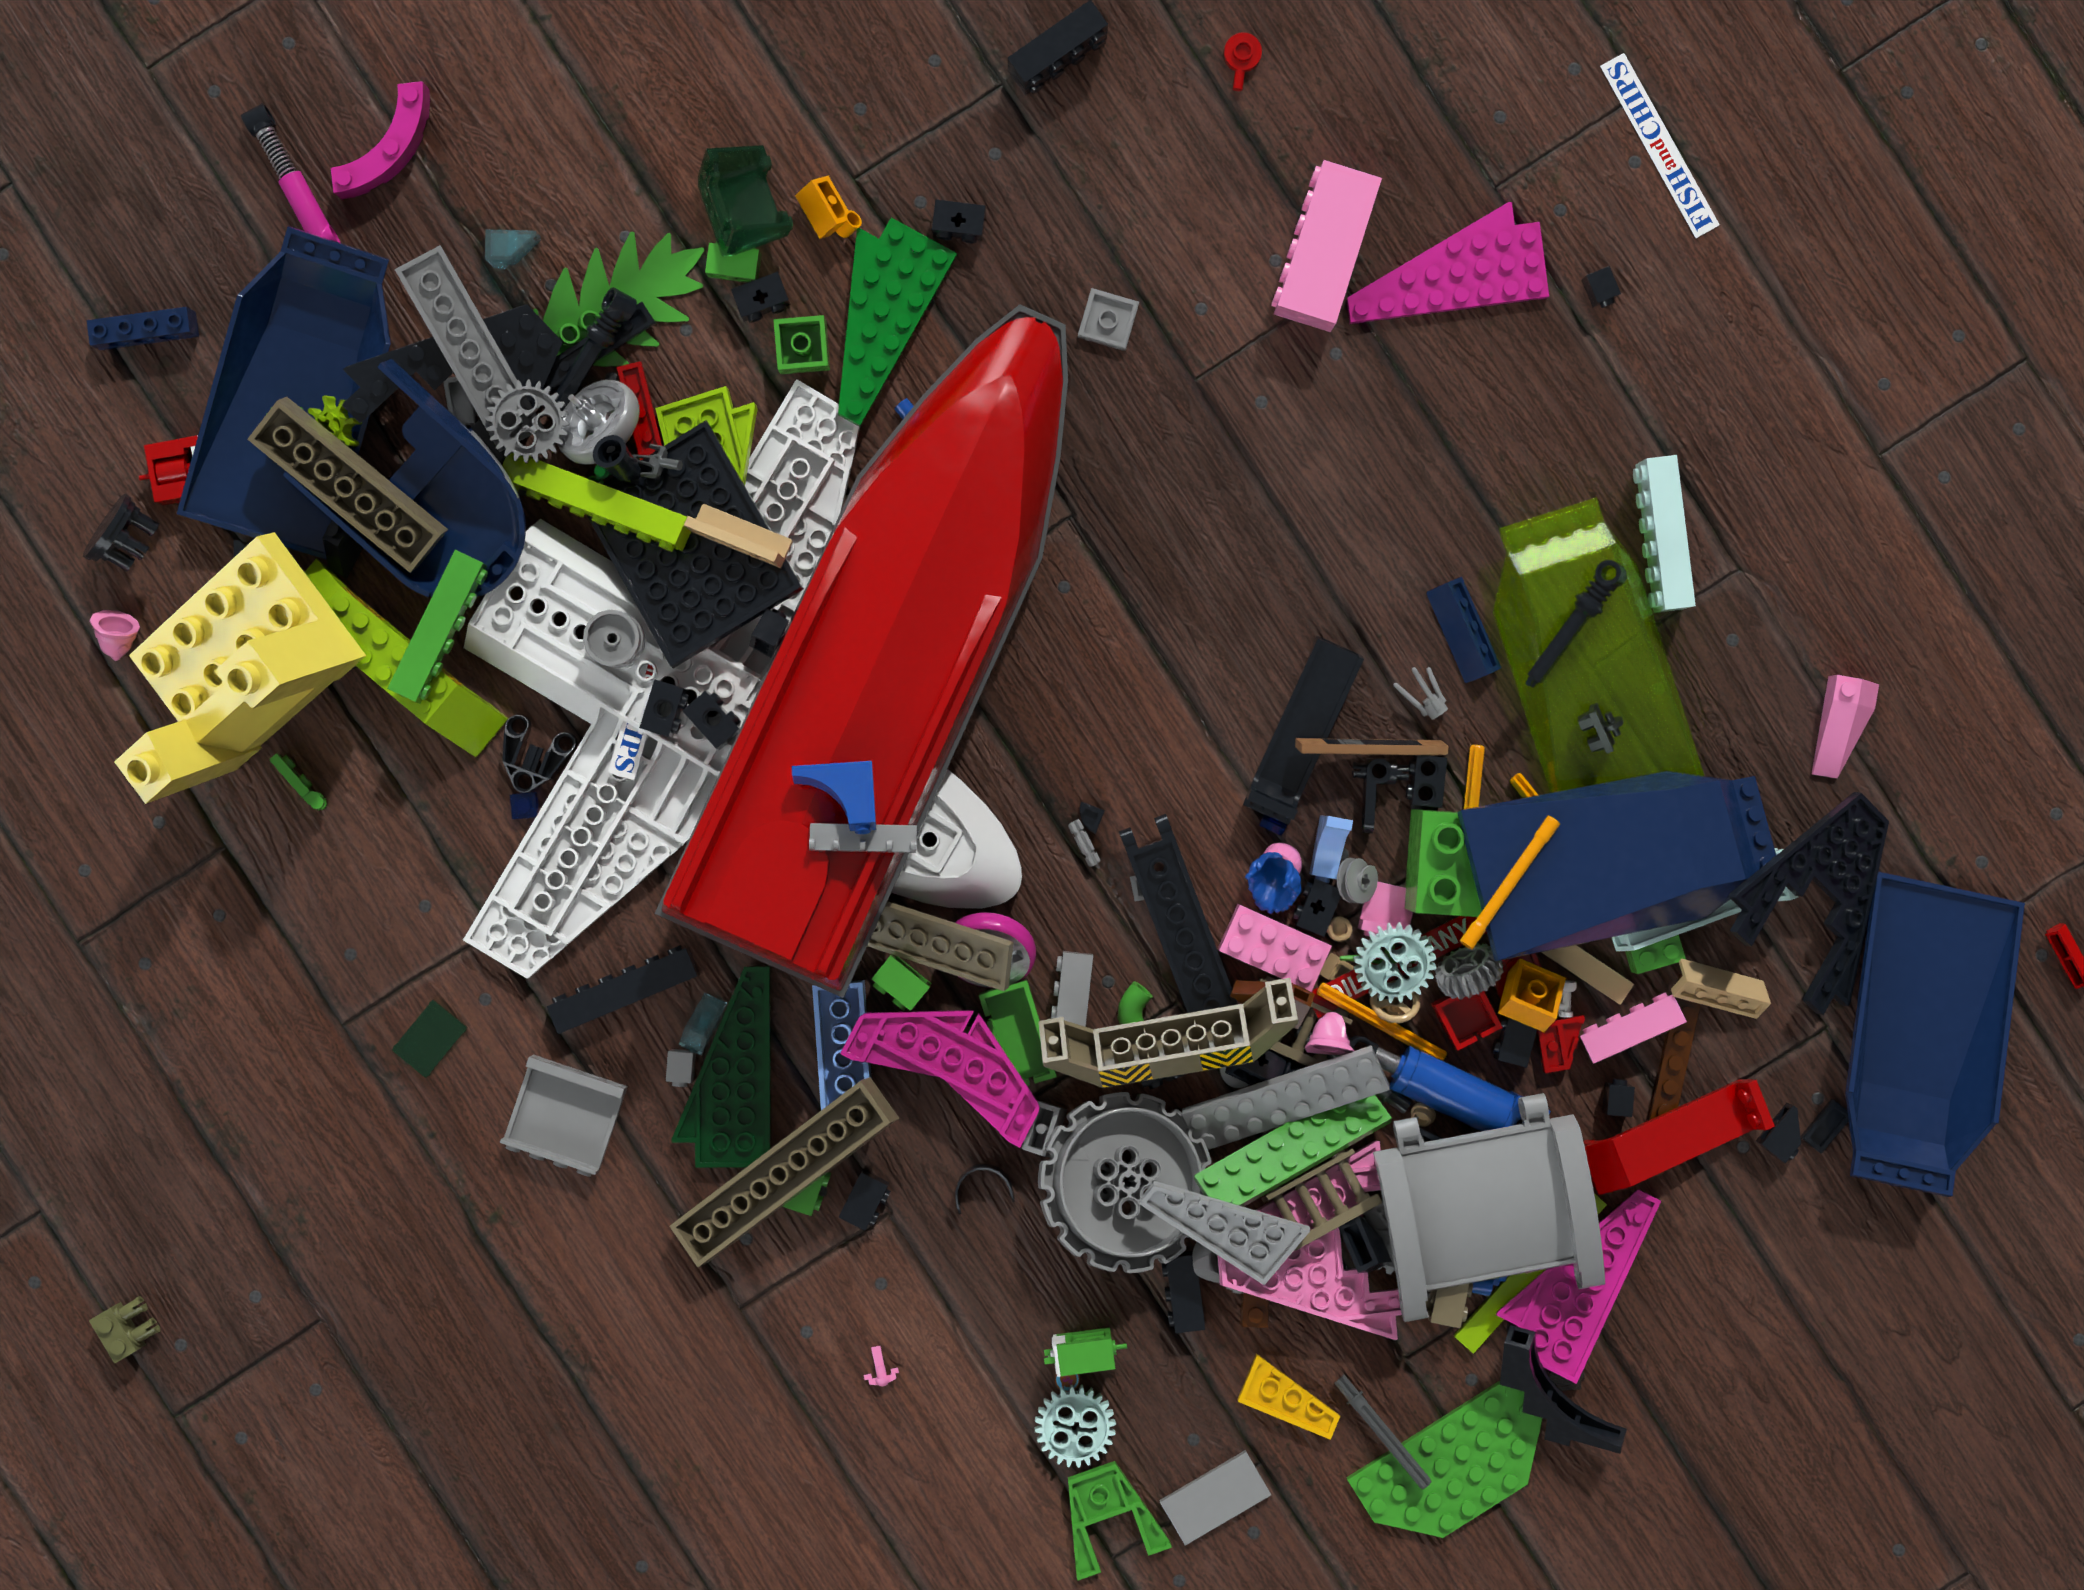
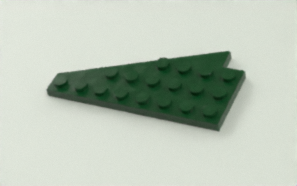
[671,966,771,1168]

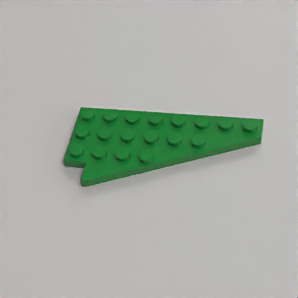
[838,217,957,427]

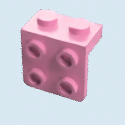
[1358,882,1413,944]

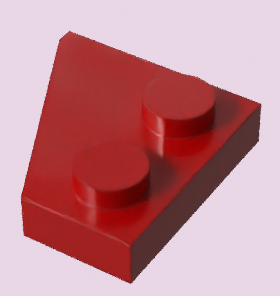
[1536,1015,1585,1073]

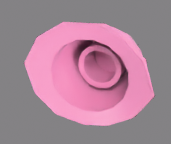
[90,610,140,661]
[1305,1012,1354,1055]

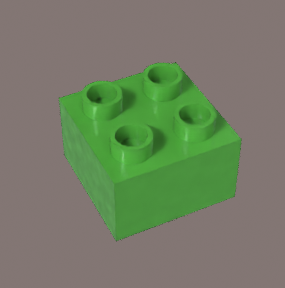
[1405,809,1482,917]

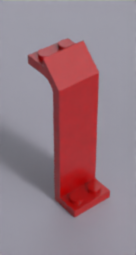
[1583,1079,1775,1195]

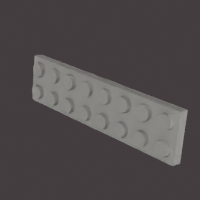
[394,245,544,452]
[1182,1045,1390,1150]

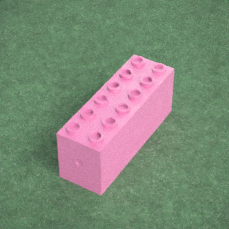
[1271,160,1382,332]

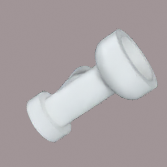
[1558,980,1577,1018]

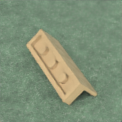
[684,504,793,568]
[1671,959,1771,1019]

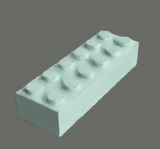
[1633,455,1696,613]

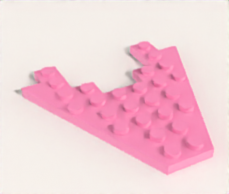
[1217,1141,1402,1340]

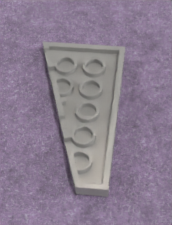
[1139,1181,1310,1285]

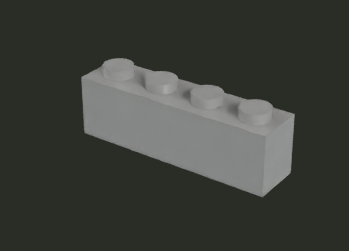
[1051,951,1093,1027]

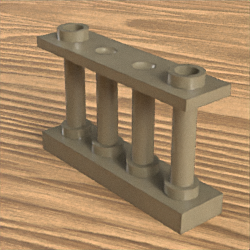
[1258,976,1353,1066]
[1261,1149,1382,1251]

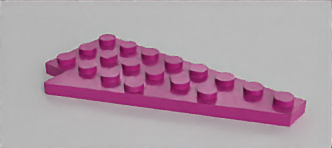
[1346,202,1549,324]
[1496,1190,1661,1384]

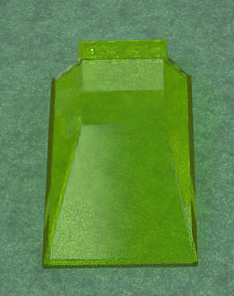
[1493,497,1705,793]

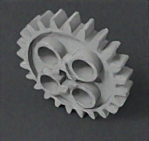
[485,379,570,463]

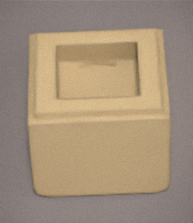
[1320,953,1354,981]

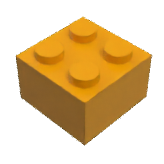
[1498,959,1566,1032]

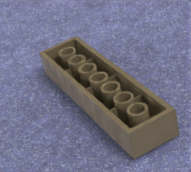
[247,397,448,572]

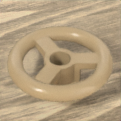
[1370,980,1420,1023]

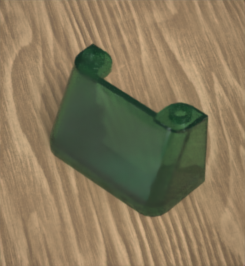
[698,145,793,256]

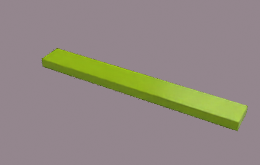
[1454,1194,1607,1354]

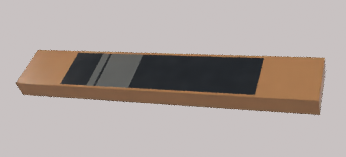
[1295,738,1449,755]

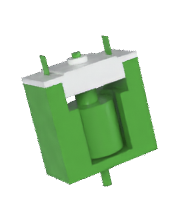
[1044,1327,1127,1377]

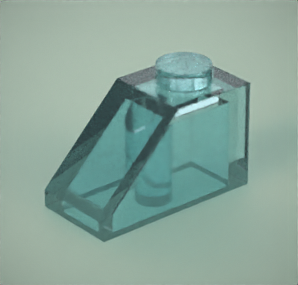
[485,229,541,269]
[679,993,727,1055]

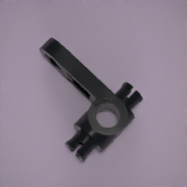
[1352,758,1409,834]

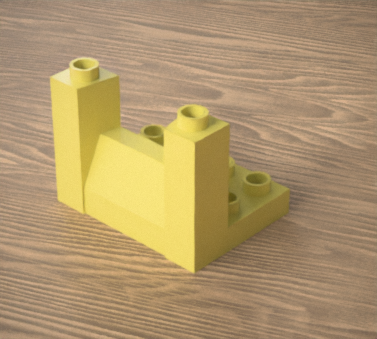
[114,532,366,804]

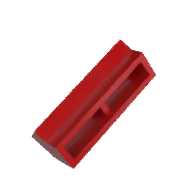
[2045,923,2084,989]

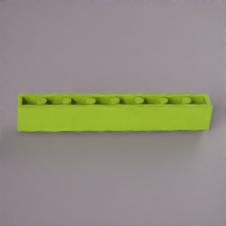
[502,453,691,552]

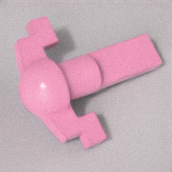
[864,1346,899,1387]

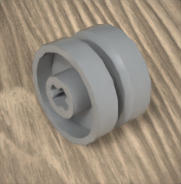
[583,610,645,668]

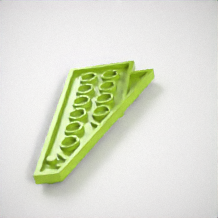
[655,386,757,485]

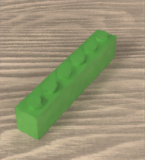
[387,550,488,704]

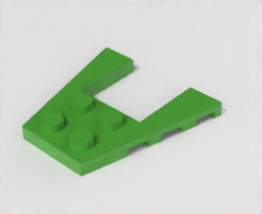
[1068,1461,1172,1580]

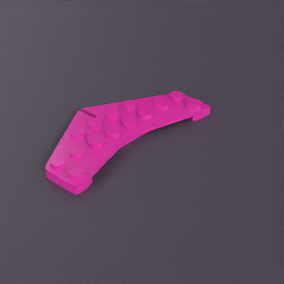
[840,1010,1039,1148]

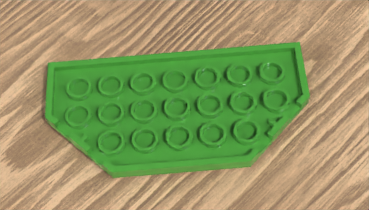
[1346,1381,1543,1538]

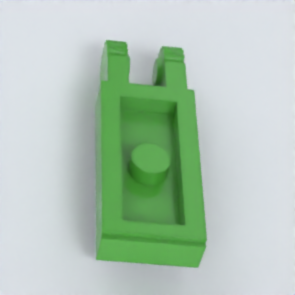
[270,753,327,811]

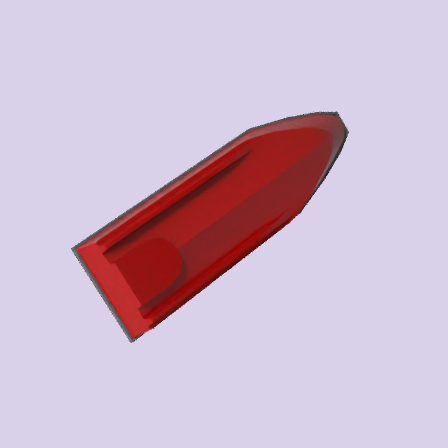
[654,304,1068,998]

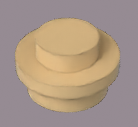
[1411,1103,1436,1127]

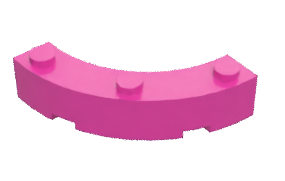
[331,81,430,200]

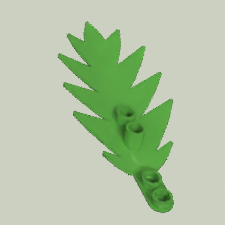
[533,232,704,367]

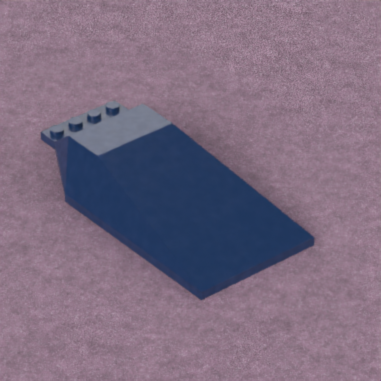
[177,226,391,560]
[1457,771,1776,962]
[1845,872,2025,1197]

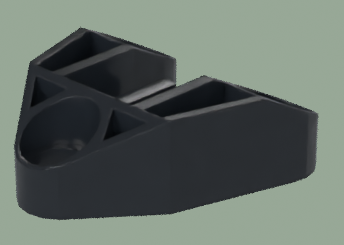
[502,715,578,793]

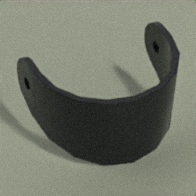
[955,1164,1015,1214]

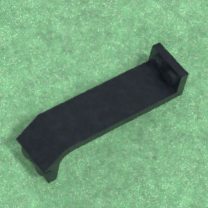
[1243,635,1364,825]

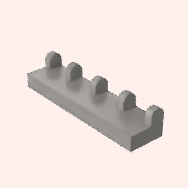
[809,823,917,853]

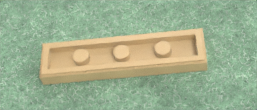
[1541,945,1634,1005]

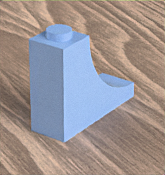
[1309,815,1353,883]

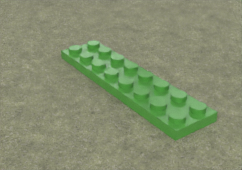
[1194,1095,1392,1207]

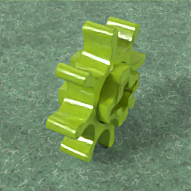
[308,395,362,447]

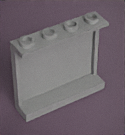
[500,1054,628,1177]

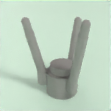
[1393,667,1448,720]

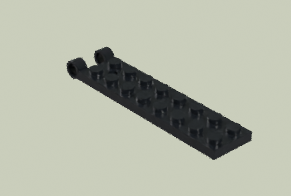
[1119,814,1238,1013]

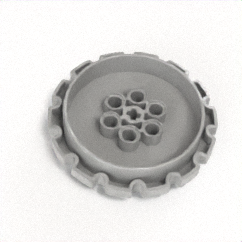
[1038,1092,1212,1273]

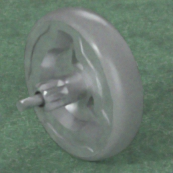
[558,380,640,465]

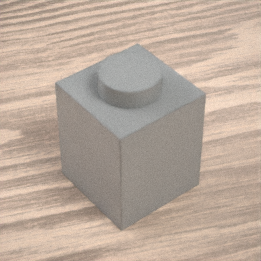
[666,1049,696,1087]

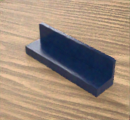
[1426,577,1501,683]

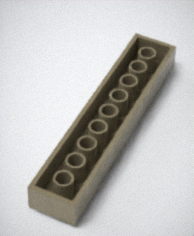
[669,1077,899,1267]

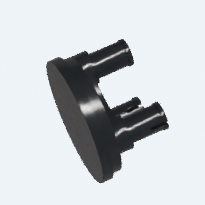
[83,494,160,572]

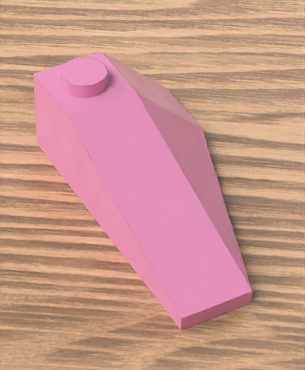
[1812,675,1879,779]

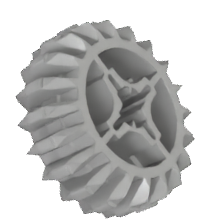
[1435,943,1504,999]

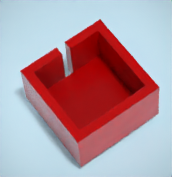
[1430,991,1503,1051]

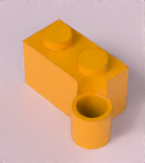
[795,176,862,239]

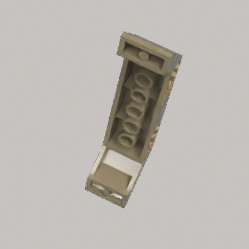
[1038,978,1298,1088]

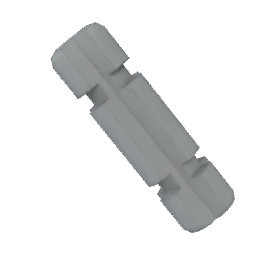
[1068,819,1100,867]

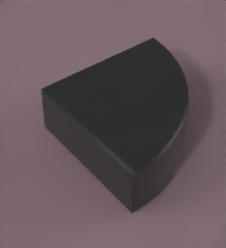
[1080,802,1105,834]

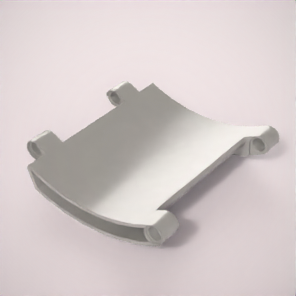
[1373,1093,1605,1322]

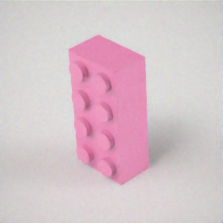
[1218,904,1332,992]

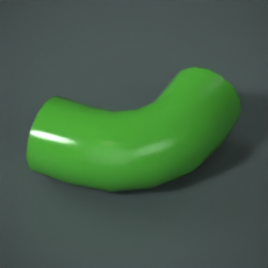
[1117,981,1153,1025]

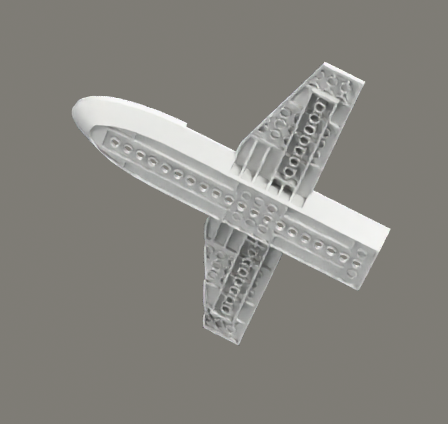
[463,379,1022,979]

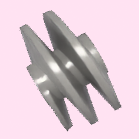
[1337,858,1378,904]

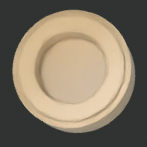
[1327,916,1352,942]

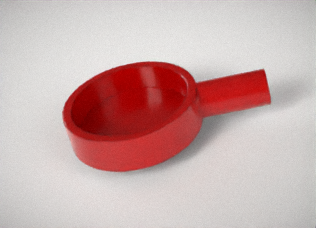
[1224,32,1262,91]

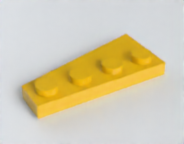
[1237,1354,1340,1440]

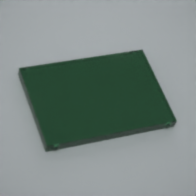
[392,999,468,1078]

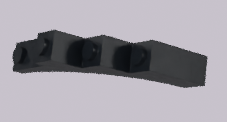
[1500,1325,1627,1454]

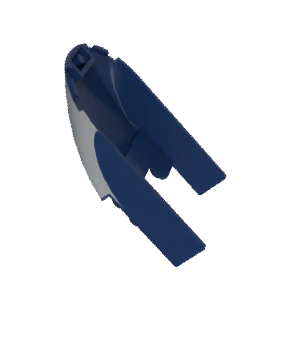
[283,359,526,597]

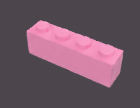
[1580,992,1687,1064]

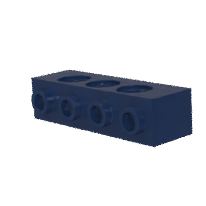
[86,307,199,350]

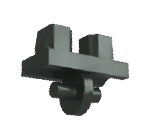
[1578,703,1624,754]

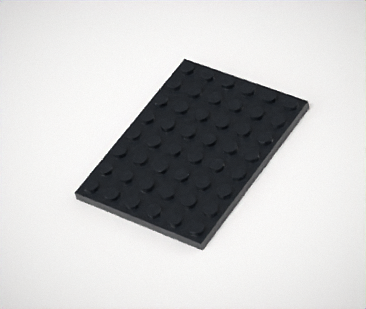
[587,420,804,669]

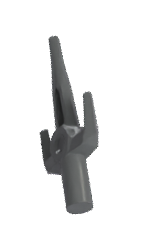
[632,444,683,478]

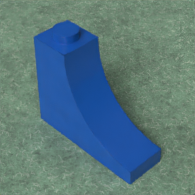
[792,761,877,834]

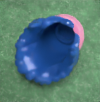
[1245,843,1302,914]

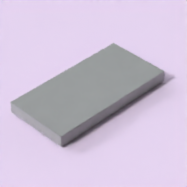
[1160,1450,1271,1545]

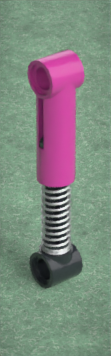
[241,103,341,243]

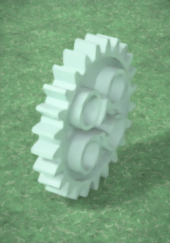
[1353,922,1436,1003]
[1035,1385,1116,1468]

